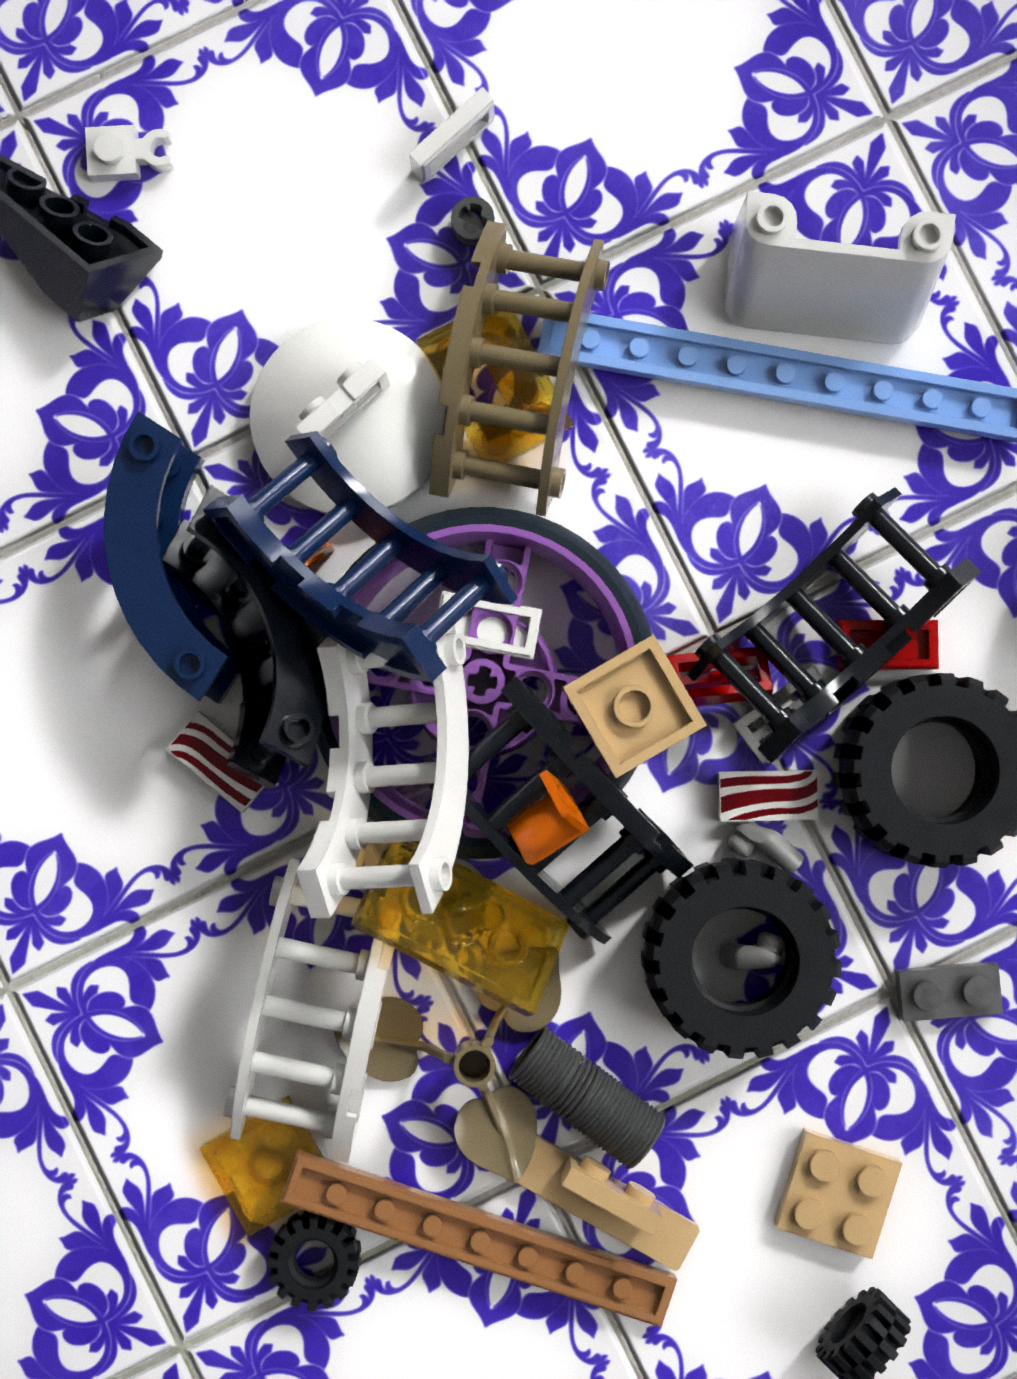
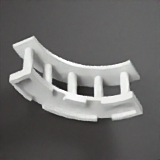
[296,625,469,918]
[223,858,408,1163]

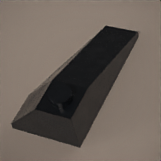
[0,154,163,322]

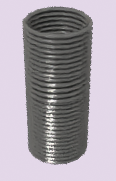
[509,1026,666,1169]

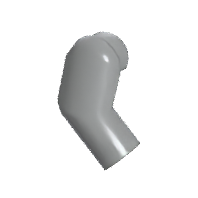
[727,822,804,873]
[719,931,785,971]

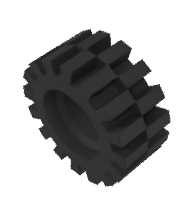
[267,1210,362,1311]
[815,1287,911,1379]

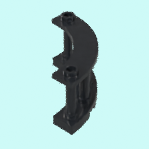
[162,485,327,789]
[687,487,981,763]
[421,676,694,944]

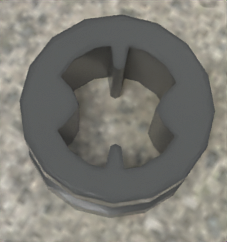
[451,196,495,247]

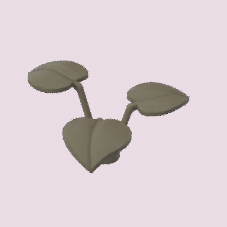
[334,947,562,1183]

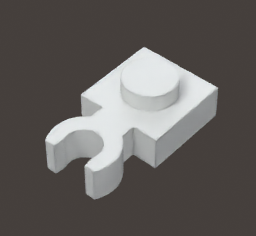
[85,125,174,182]

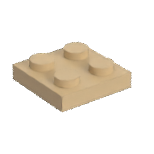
[562,634,707,778]
[774,1128,903,1260]

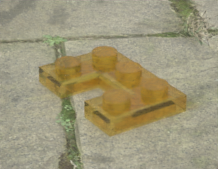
[417,310,574,463]

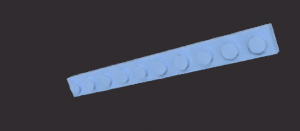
[538,314,1017,443]

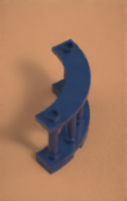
[104,411,240,704]
[203,431,518,682]

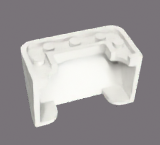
[723,191,956,345]

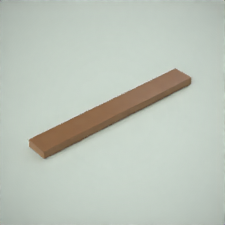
[280,1149,678,1327]

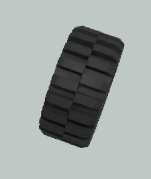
[832,673,1017,868]
[641,858,842,1059]

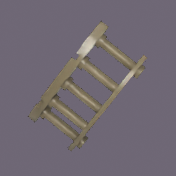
[429,221,610,517]

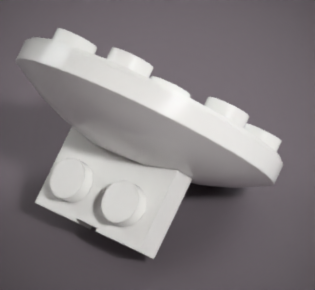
[250,318,448,514]

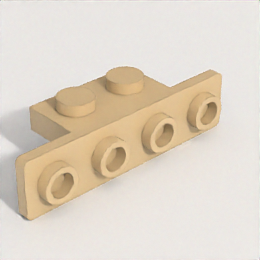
[516,1135,700,1271]

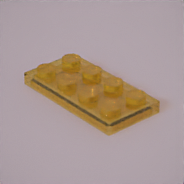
[350,841,569,1017]

